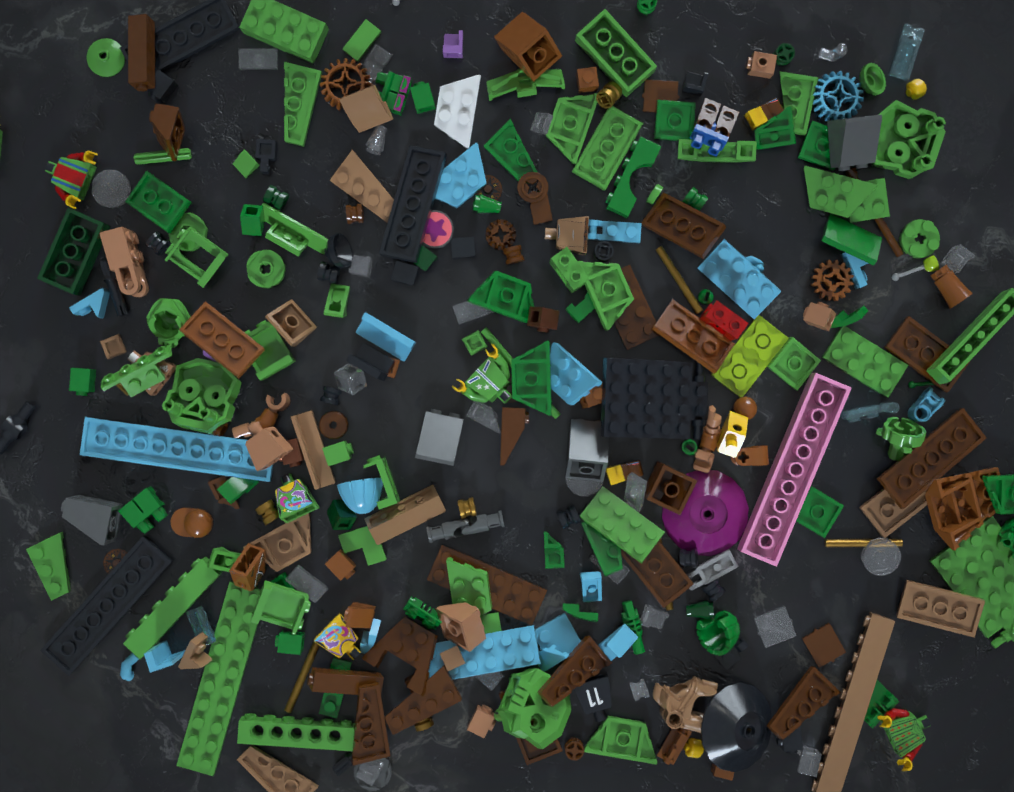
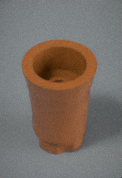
[930,265,973,309]

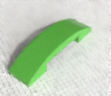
[678,139,757,162]

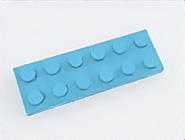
[428,625,541,680]

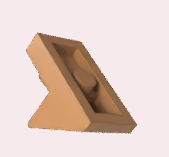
[178,632,213,669]

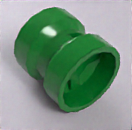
[682,187,708,211]

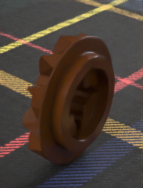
[517,172,548,203]
[486,219,516,250]

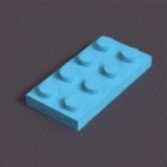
[698,239,781,319]

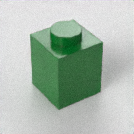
[410,82,436,114]
[240,204,265,236]
[69,368,96,396]
[275,630,305,655]

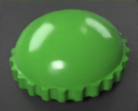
[859,62,886,96]

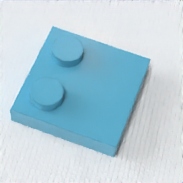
[535,613,581,654]

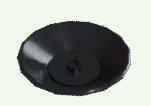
[701,682,772,772]

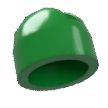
[698,289,714,305]
[682,439,698,456]

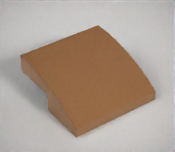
[339,85,393,133]

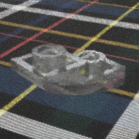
[453,301,494,324]

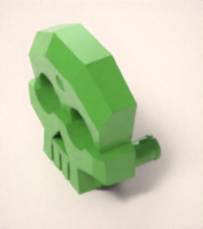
[871,100,946,179]
[162,358,242,435]
[494,668,572,749]

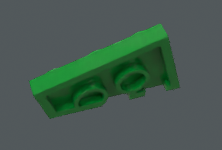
[484,119,537,184]
[581,522,623,577]

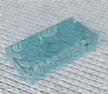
[186,606,216,645]

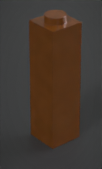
[128,14,155,92]
[307,667,384,695]

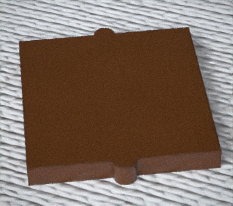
[642,80,679,112]
[802,623,846,668]

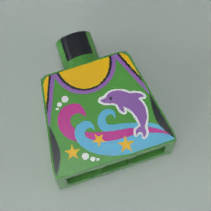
[275,474,319,523]

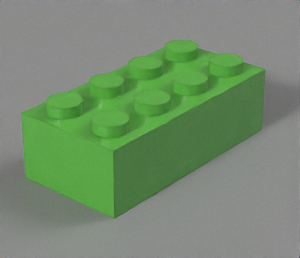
[239,0,329,64]
[575,9,657,97]

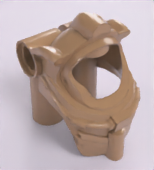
[653,676,718,733]

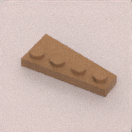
[330,150,394,223]
[237,745,319,792]

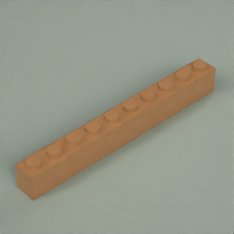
[811,612,895,792]

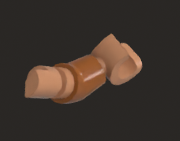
[232,393,290,438]
[693,405,722,473]

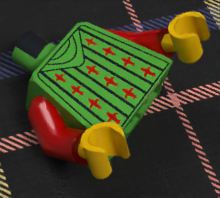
[877,708,931,771]

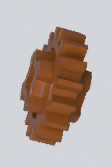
[811,260,854,301]

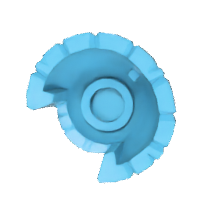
[337,478,383,514]

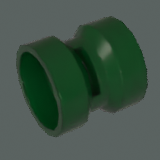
[263,185,289,211]

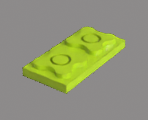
[711,315,789,398]

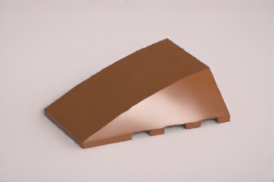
[925,467,1000,551]

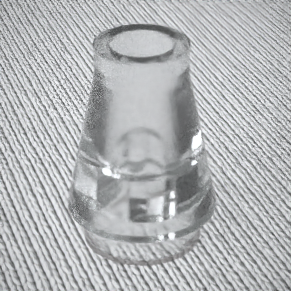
[366,125,387,155]

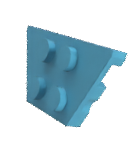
[435,143,487,208]
[550,342,602,405]

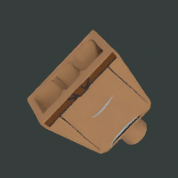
[545,216,589,255]

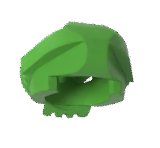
[146,298,190,348]

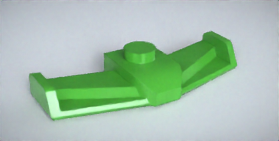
[486,69,565,101]

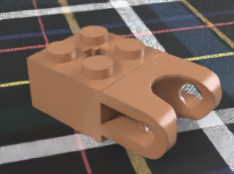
[100,227,149,298]

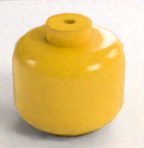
[906,79,927,100]
[683,738,704,758]

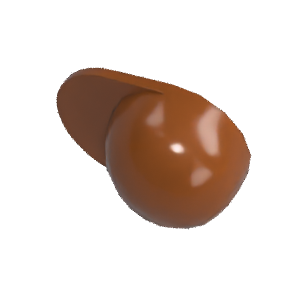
[171,508,213,538]

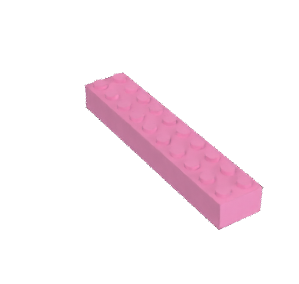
[737,373,851,567]

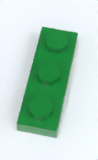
[319,657,352,718]

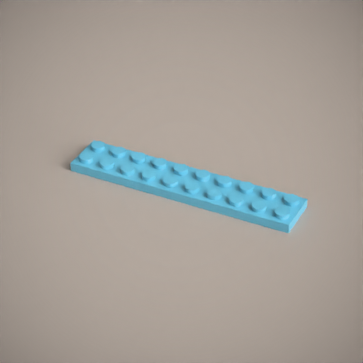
[80,417,273,482]

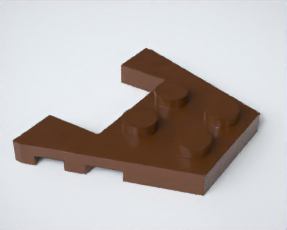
[362,617,438,696]

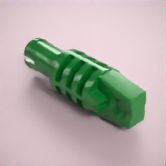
[621,600,645,655]

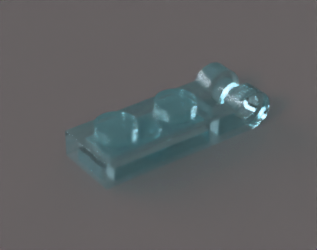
[889,23,924,81]
[841,402,899,423]

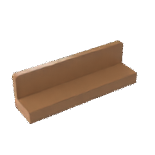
[291,410,336,490]
[364,485,446,545]

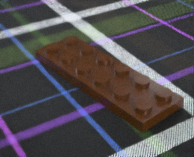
[877,408,986,509]
[427,544,547,626]

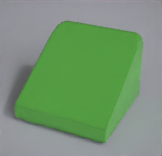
[233,149,260,178]

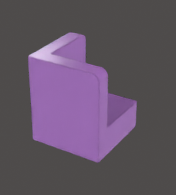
[443,30,463,58]

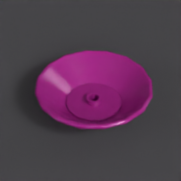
[662,470,749,556]

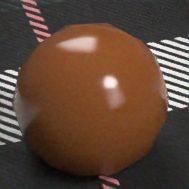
[733,397,757,420]

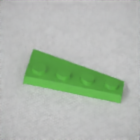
[284,62,322,147]

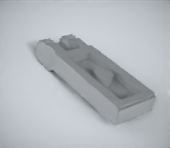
[686,549,739,590]

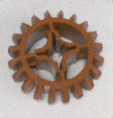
[320,58,372,110]

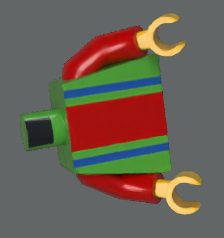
[45,151,98,209]

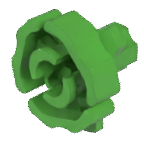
[876,417,927,461]

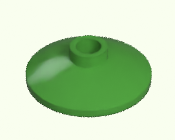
[87,38,125,77]

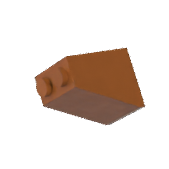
[494,11,562,81]

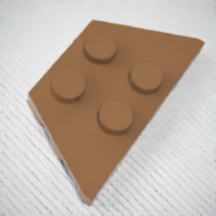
[243,513,312,572]

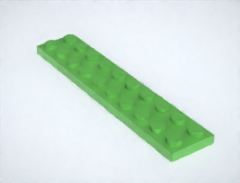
[176,581,261,776]

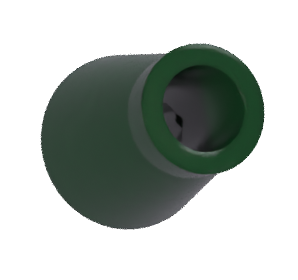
[686,600,714,619]

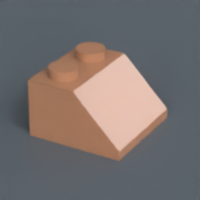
[436,602,486,652]

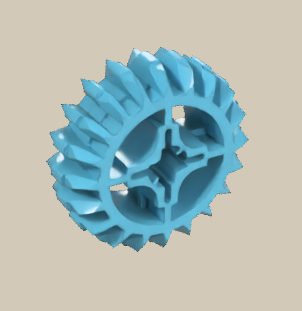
[813,71,864,122]

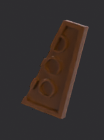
[537,635,612,707]
[384,665,462,735]
[767,666,841,740]
[351,682,390,766]

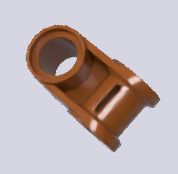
[730,445,769,466]

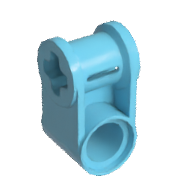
[907,387,945,422]

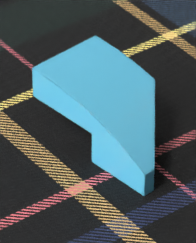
[360,619,381,654]
[538,645,570,671]

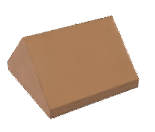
[265,299,317,347]

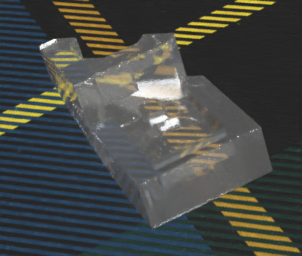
[364,44,393,84]
[466,401,501,434]

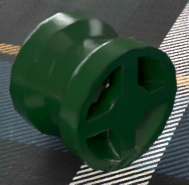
[774,43,795,66]

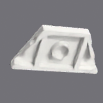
[434,75,481,149]

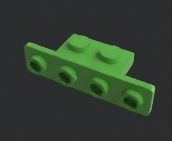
[261,203,328,257]
[101,345,172,397]

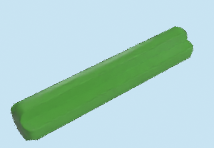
[134,148,192,164]

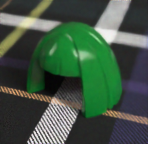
[696,611,740,656]

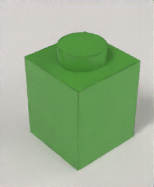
[322,440,354,466]

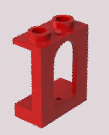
[699,300,749,341]

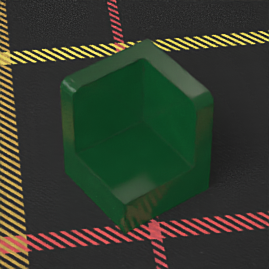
[412,245,438,271]
[327,500,357,530]

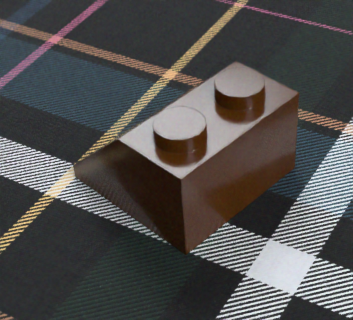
[149,104,185,161]
[641,461,697,515]

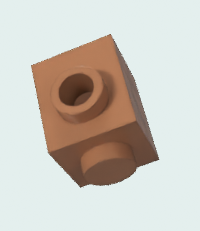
[746,51,777,79]
[803,302,836,331]
[467,705,496,738]

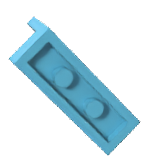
[356,312,416,361]
[144,640,186,672]

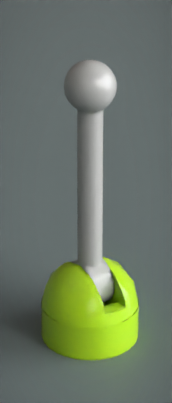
[891,255,939,281]

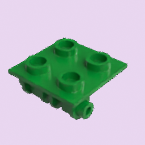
[403,597,442,630]
[864,680,899,729]

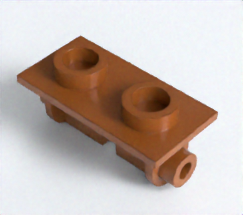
[657,728,692,765]

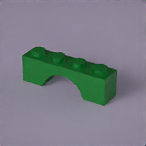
[605,137,661,219]

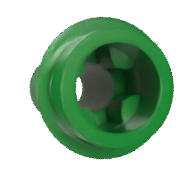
[472,194,501,213]

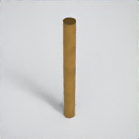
[656,246,703,314]
[824,539,903,547]
[284,641,320,713]

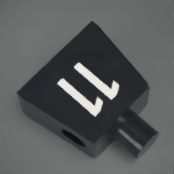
[574,672,612,722]

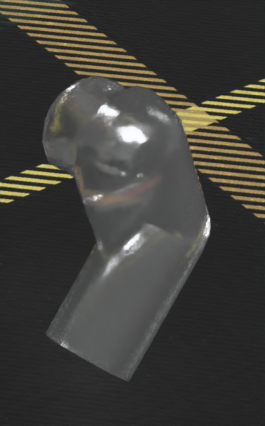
[818,43,848,62]

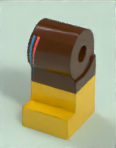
[744,98,784,131]
[606,460,644,485]

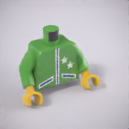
[452,344,512,404]

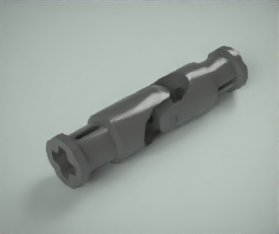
[426,511,505,543]

